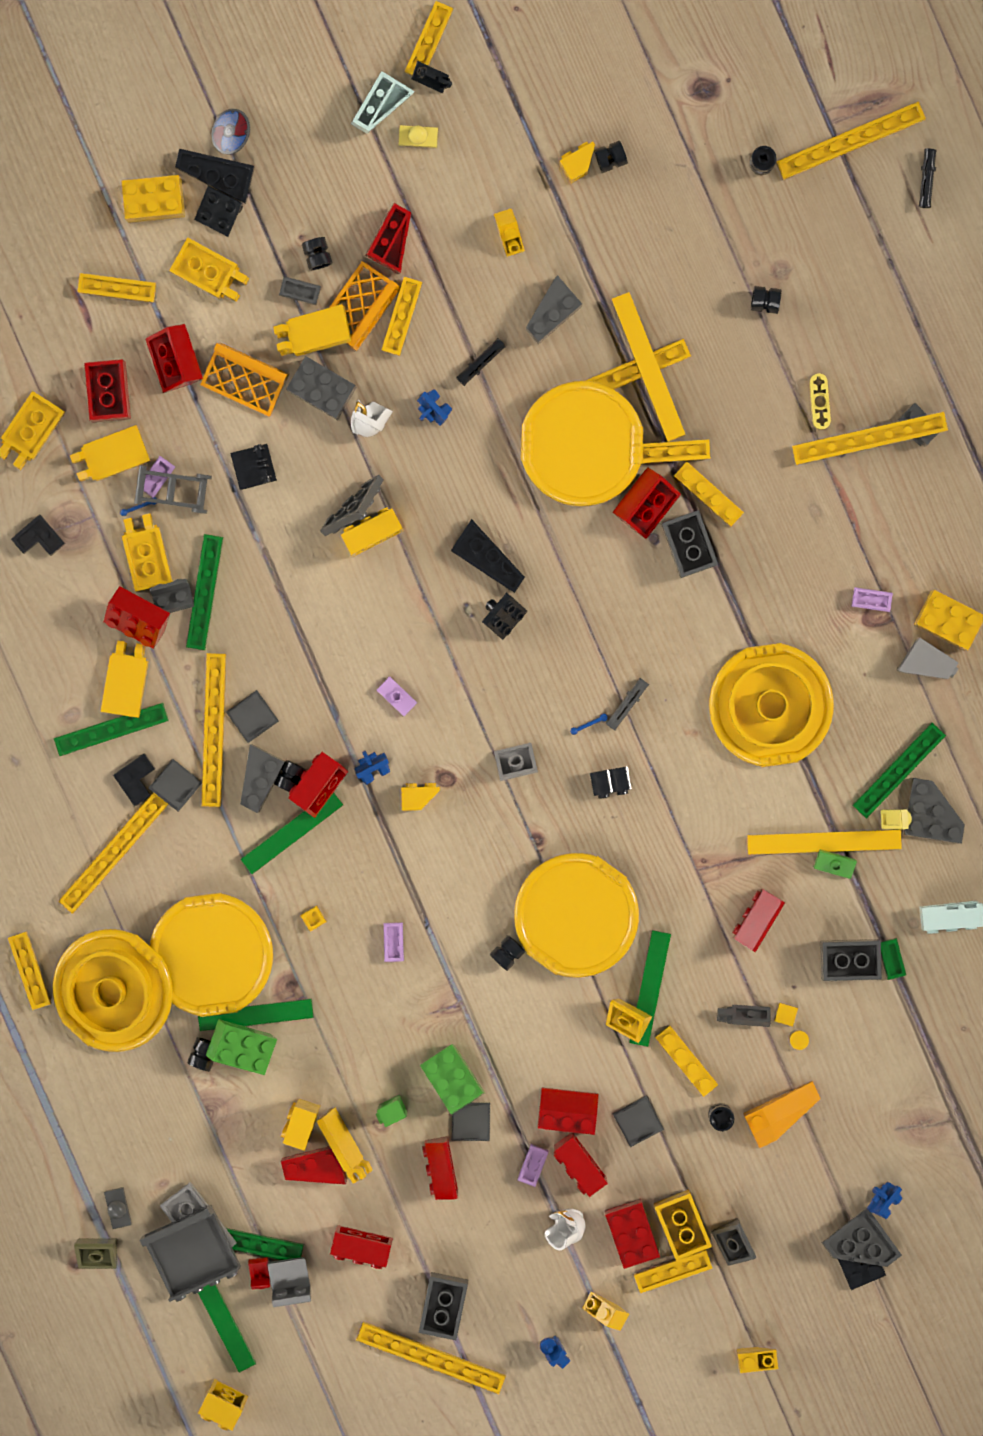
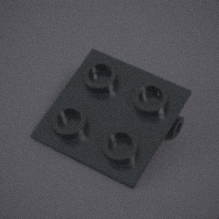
[194,186,243,237]
[230,444,277,490]

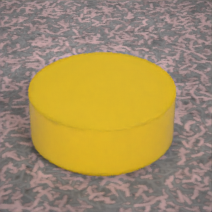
[789,1030,809,1050]

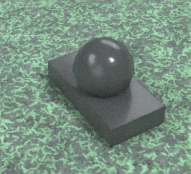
[104,1187,132,1229]

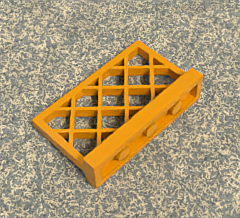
[329,261,400,351]
[200,342,289,417]

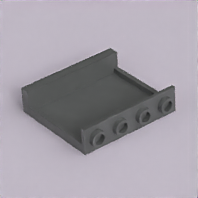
[140,1205,241,1302]

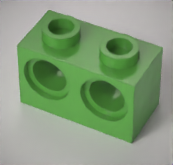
[376,1095,408,1127]

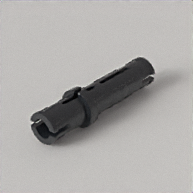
[919,148,937,208]
[456,338,506,386]

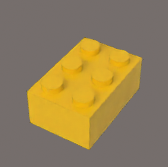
[121,175,185,223]
[341,507,404,557]
[914,590,983,651]
[281,1098,321,1151]
[654,1189,712,1261]
[198,1379,248,1431]

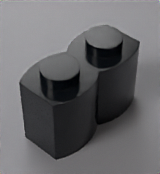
[590,766,632,799]

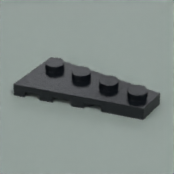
[175,148,255,204]
[451,519,525,593]

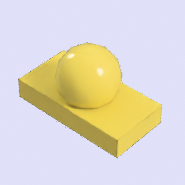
[399,125,438,148]
[880,809,912,829]

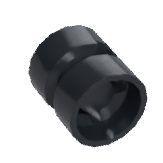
[594,140,628,173]
[750,146,777,175]
[302,237,333,271]
[751,286,782,314]
[274,760,306,792]
[490,935,526,971]
[187,1037,214,1072]
[708,1103,735,1132]

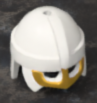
[351,400,393,437]
[544,1209,585,1250]

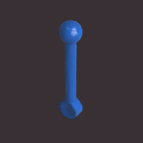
[120,497,157,516]
[570,714,608,735]

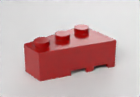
[365,203,411,274]
[281,1146,347,1185]

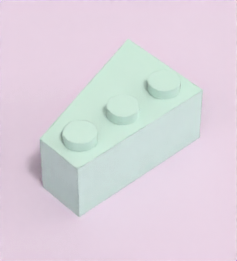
[351,71,415,134]
[919,901,983,934]

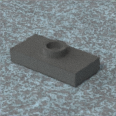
[279,276,321,305]

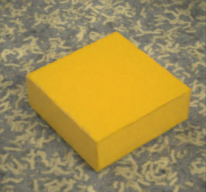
[300,906,327,932]
[774,1002,798,1027]

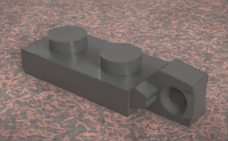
[717,1004,771,1027]

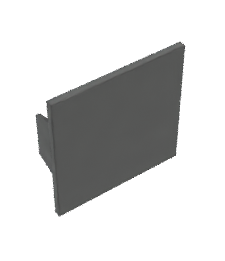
[226,690,279,743]
[149,759,202,812]
[613,1096,664,1148]
[451,1102,490,1141]

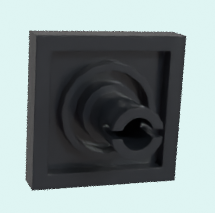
[482,592,528,640]

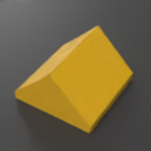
[606,999,652,1043]

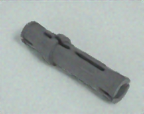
[606,678,649,731]

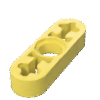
[809,373,831,430]

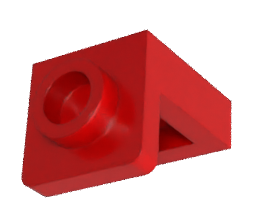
[248,1257,270,1290]

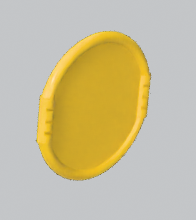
[521,381,643,507]
[709,643,834,767]
[514,853,639,978]
[149,893,273,1017]
[53,929,173,1052]

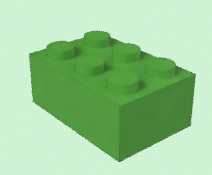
[206,1019,277,1075]
[420,1044,485,1114]

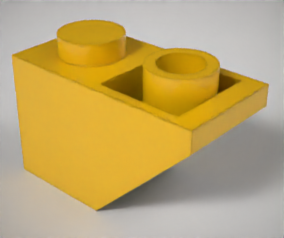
[560,141,595,184]
[494,208,525,257]
[401,783,440,811]
[582,1292,629,1331]
[736,1347,778,1373]

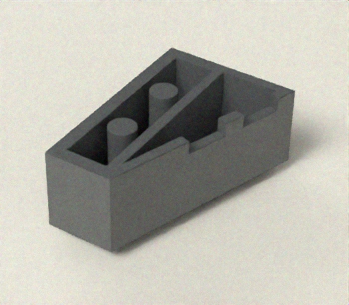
[526,275,582,345]
[240,744,285,813]

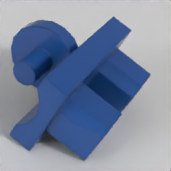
[417,389,452,426]
[354,750,390,785]
[867,1182,903,1219]
[540,1336,570,1369]

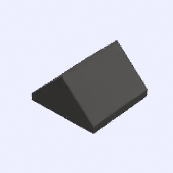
[711,1218,757,1266]

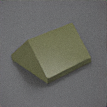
[74,1238,117,1269]

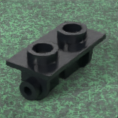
[411,61,452,93]

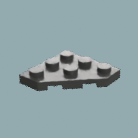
[320,475,384,536]
[904,778,965,844]
[821,1208,902,1267]

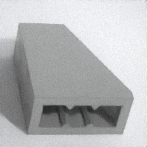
[897,638,959,679]

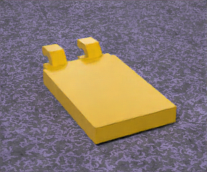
[169,237,250,302]
[273,304,351,356]
[0,391,65,470]
[70,425,151,482]
[122,513,173,592]
[100,640,149,718]
[316,1107,373,1184]

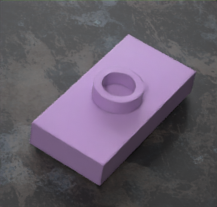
[144,456,175,498]
[851,587,893,612]
[377,676,417,716]
[383,922,404,962]
[517,1144,549,1187]

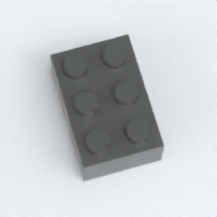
[286,356,357,420]
[661,510,718,578]
[820,939,882,981]
[419,1272,468,1341]

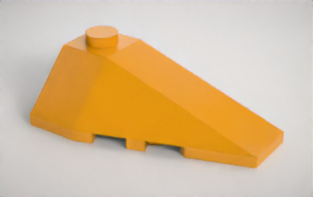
[743,1081,821,1148]

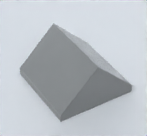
[494,743,538,781]

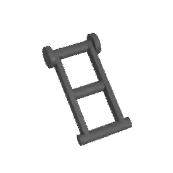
[134,465,212,514]

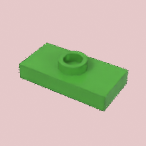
[814,849,857,879]

